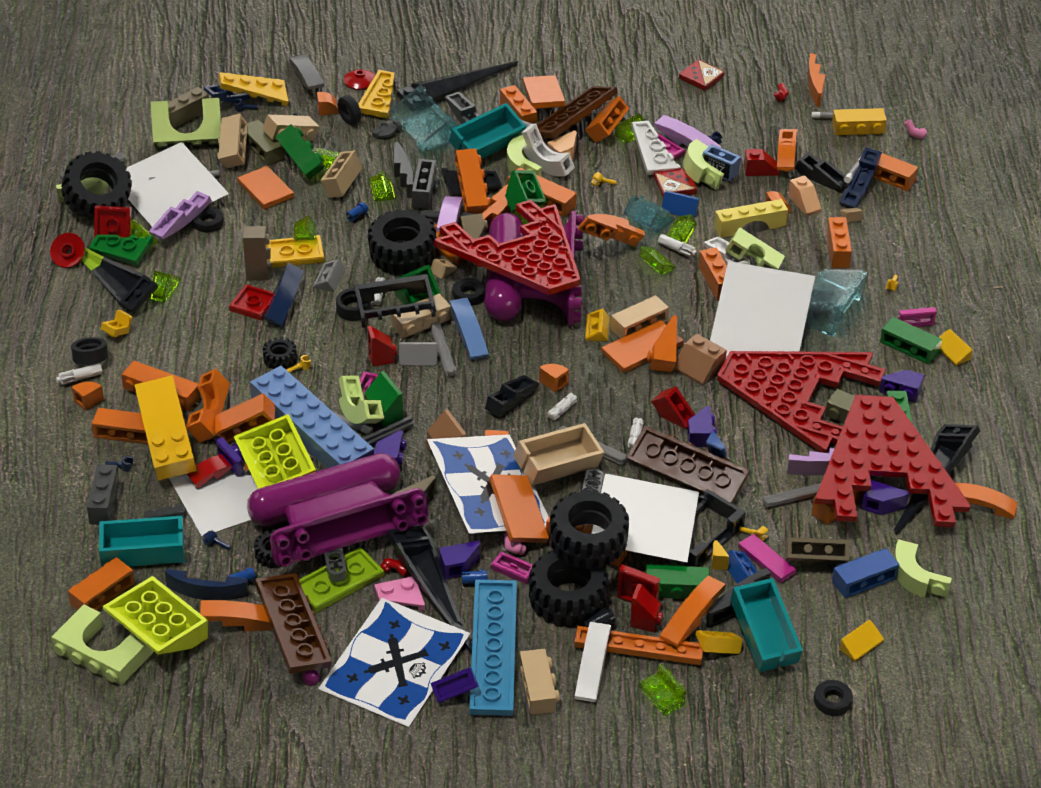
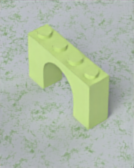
[150,98,221,147]
[51,605,153,686]

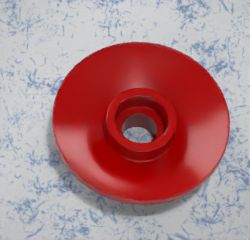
[344,69,375,90]
[50,232,85,268]

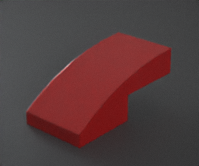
[187,454,233,489]

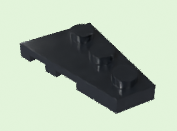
[441,168,501,197]

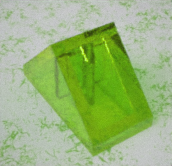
[149,270,181,302]

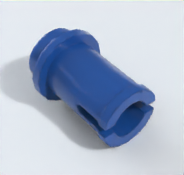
[346,202,369,222]
[228,567,256,583]
[462,569,488,585]

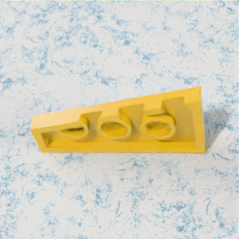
[358,70,395,118]
[218,72,289,107]

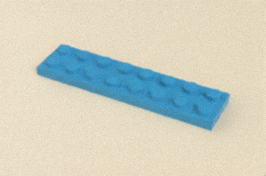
[469,579,517,716]

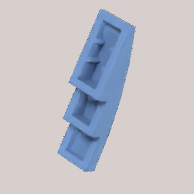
[449,298,489,361]

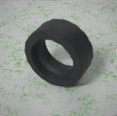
[336,288,371,321]
[71,337,108,365]

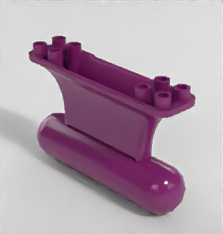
[484,211,583,326]
[247,453,428,567]

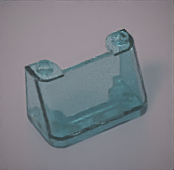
[389,84,458,152]
[805,268,869,337]

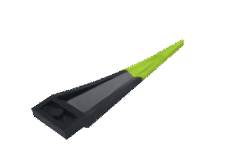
[71,248,159,313]

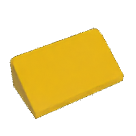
[585,308,610,342]
[939,329,972,366]
[839,620,884,662]
[696,630,743,654]

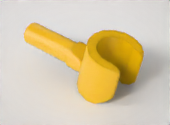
[591,172,616,186]
[885,275,899,292]
[286,355,312,373]
[739,526,768,541]

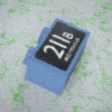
[702,144,741,181]

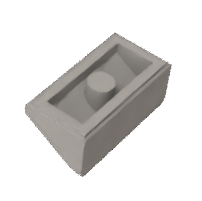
[313,259,345,291]
[399,342,437,366]

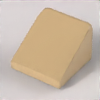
[840,208,863,223]
[431,259,457,279]

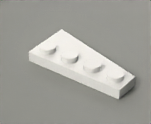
[631,121,681,175]

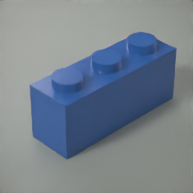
[832,548,899,598]

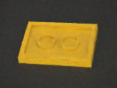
[267,235,324,268]

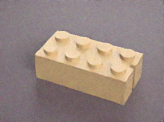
[513,423,604,486]

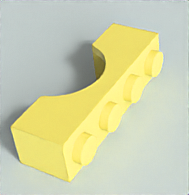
[714,199,788,238]

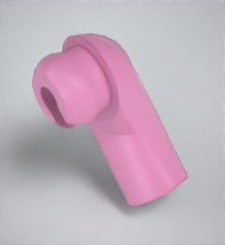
[904,119,927,139]
[504,532,526,555]

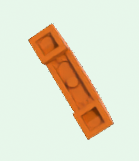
[955,483,1018,519]

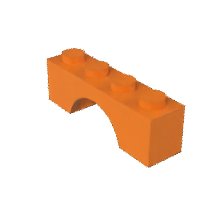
[186,369,230,443]

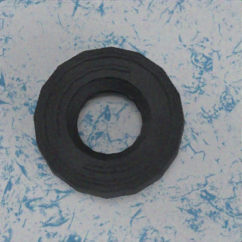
[337,95,361,125]
[192,206,224,233]
[452,278,485,305]
[813,680,853,716]

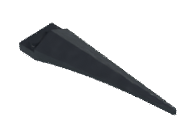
[397,61,518,112]
[894,424,980,535]
[386,525,472,655]

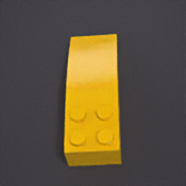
[135,375,197,481]

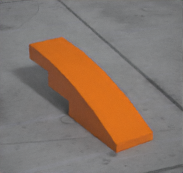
[807,53,826,107]
[660,575,726,647]
[200,600,272,631]

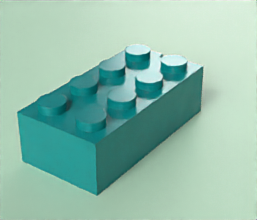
[449,103,526,159]
[99,516,185,567]
[730,578,803,672]

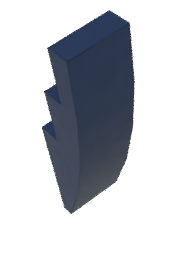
[264,262,304,328]

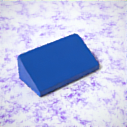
[661,191,699,219]
[706,431,728,459]
[727,550,758,584]

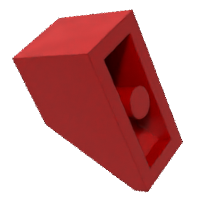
[744,149,780,176]
[367,326,397,367]
[651,386,695,429]
[630,584,663,633]

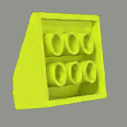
[234,414,316,489]
[103,576,208,655]

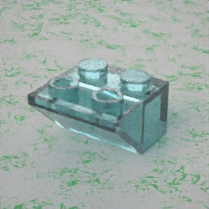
[623,196,675,233]

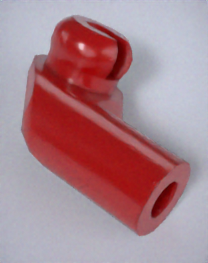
[774,83,789,101]
[380,558,410,578]

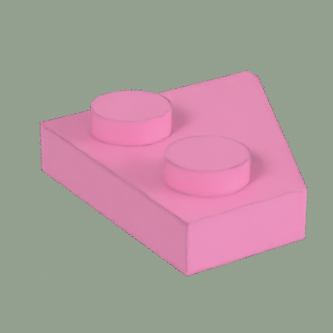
[374,577,425,611]

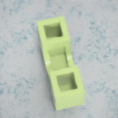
[725,227,785,270]

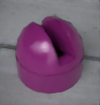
[302,670,320,686]

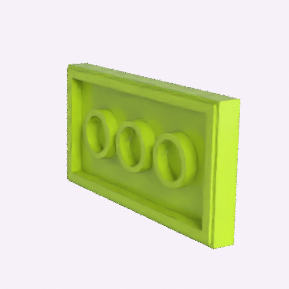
[299,547,384,613]

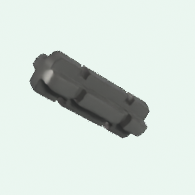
[144,504,185,518]

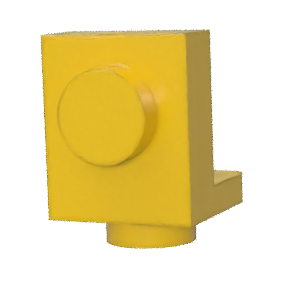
[100,310,132,337]

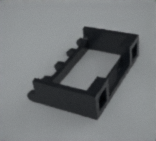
[354,274,436,328]
[681,489,746,567]

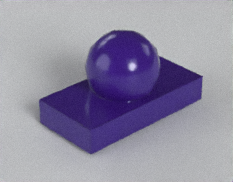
[216,437,244,476]
[430,667,479,703]

